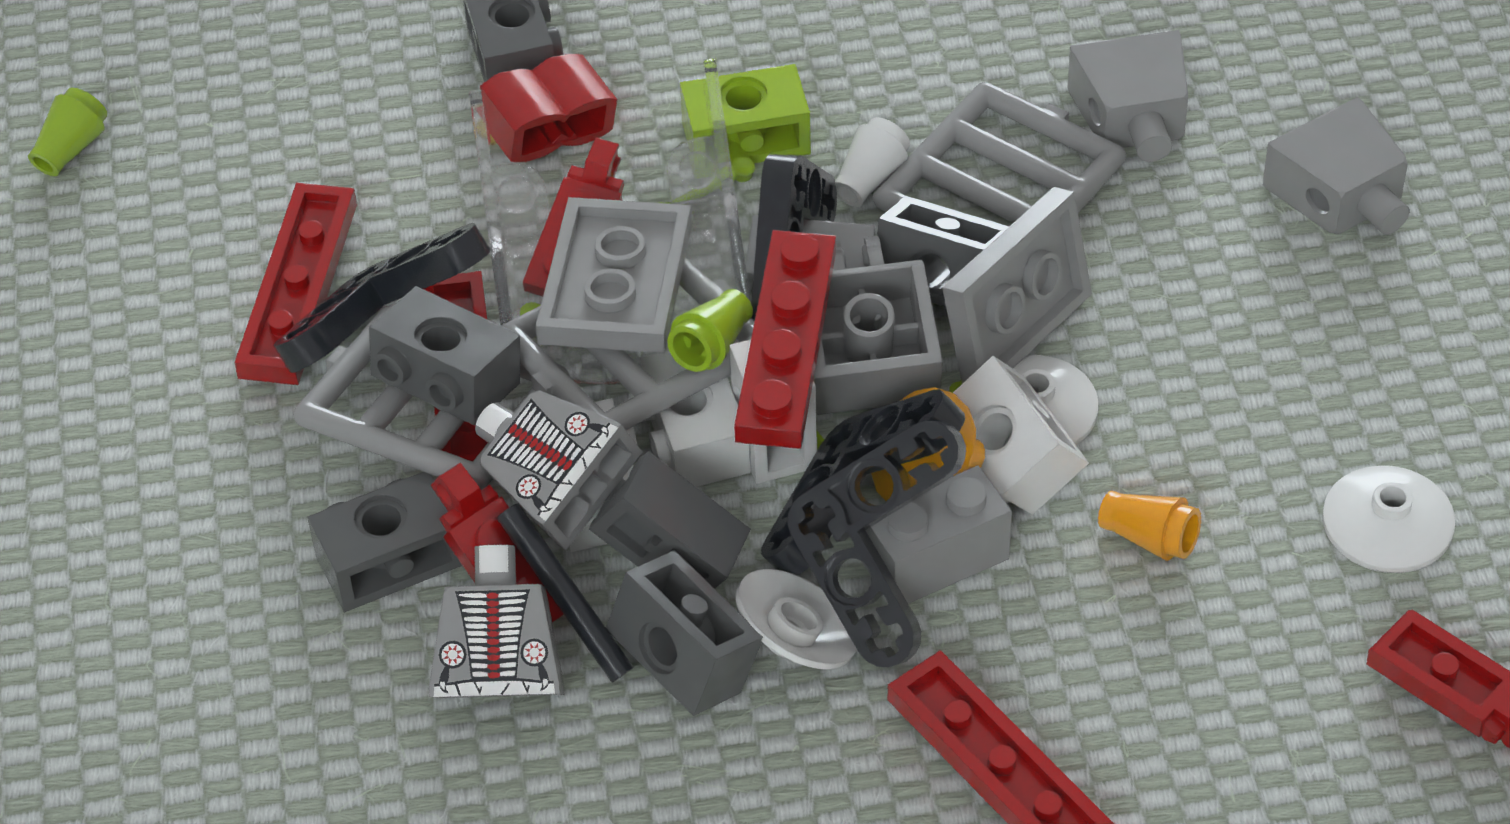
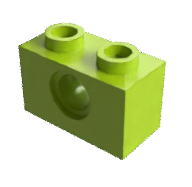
[680,64,811,173]

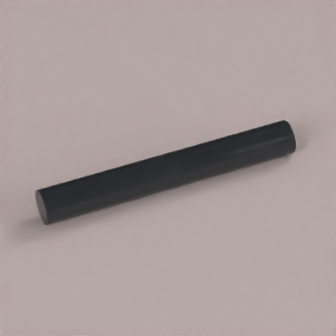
[496,503,634,683]

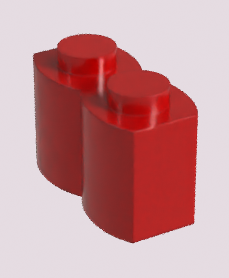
[477,54,618,162]

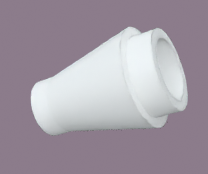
[835,117,910,207]

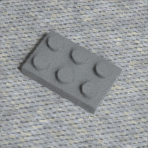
[942,187,1092,384]
[536,197,693,353]

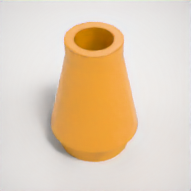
[1098,490,1201,561]

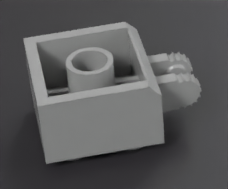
[814,235,943,415]

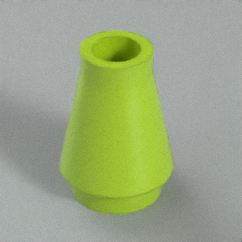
[28,87,107,177]
[667,289,753,372]

